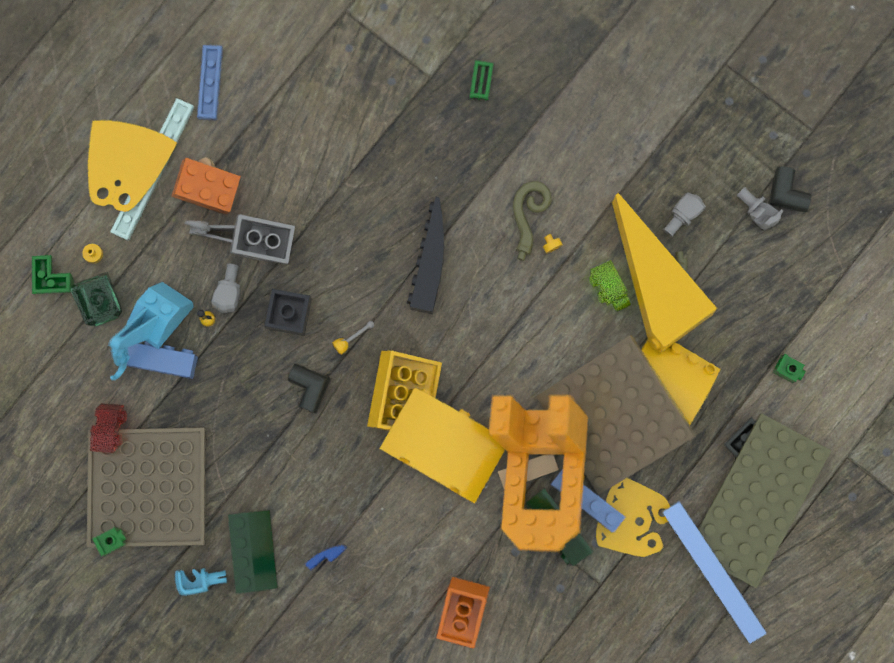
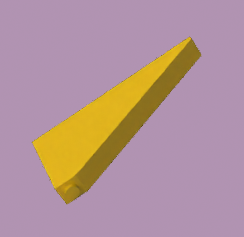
[612,193,717,354]

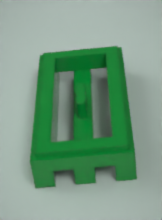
[470,60,493,101]

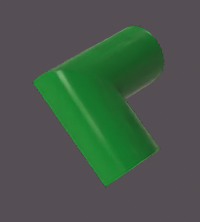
[32,255,74,294]

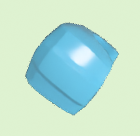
[175,568,227,596]

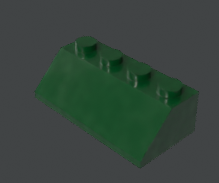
[524,489,594,566]
[228,510,278,594]

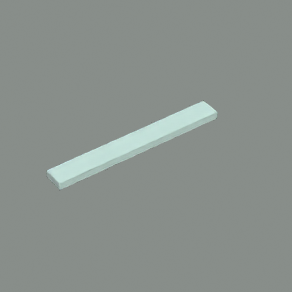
[111,98,195,241]

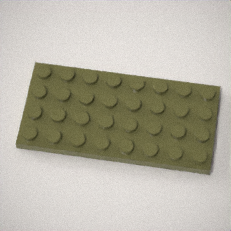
[686,413,831,588]

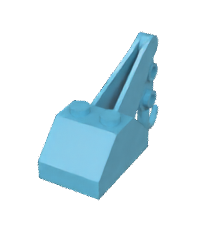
[109,282,194,380]

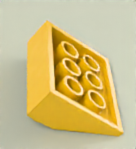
[367,351,442,431]

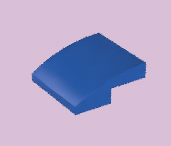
[305,545,348,570]

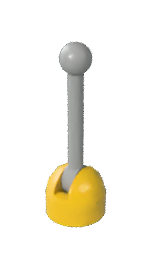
[332,321,374,355]

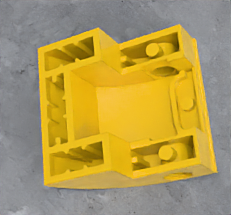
[641,339,720,425]

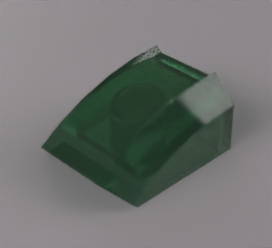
[70,272,122,326]

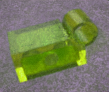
[588,260,631,312]

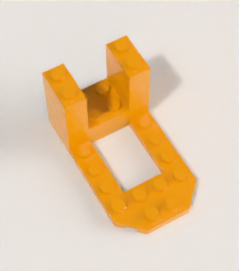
[489,396,588,552]

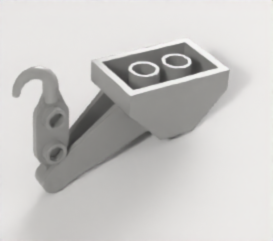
[185,214,295,264]

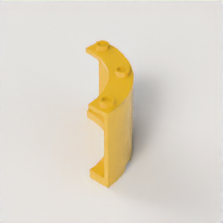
[379,388,505,504]

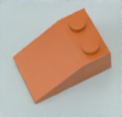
[437,577,490,648]

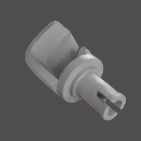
[737,187,783,230]
[663,192,706,237]
[211,264,240,314]

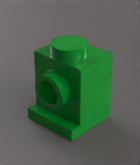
[772,354,806,383]
[92,527,127,556]

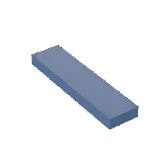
[197,45,223,120]

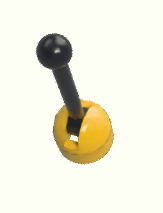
[197,309,216,327]

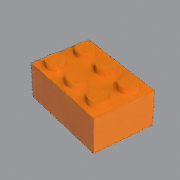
[171,158,241,215]

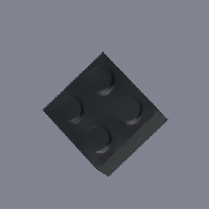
[264,289,312,336]

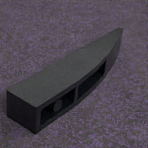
[407,197,444,315]

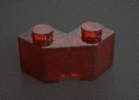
[90,403,127,453]

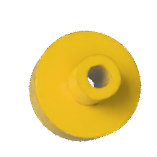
[543,234,563,254]
[82,244,103,264]

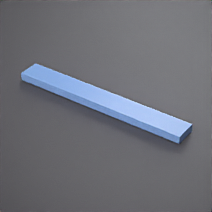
[663,501,767,643]

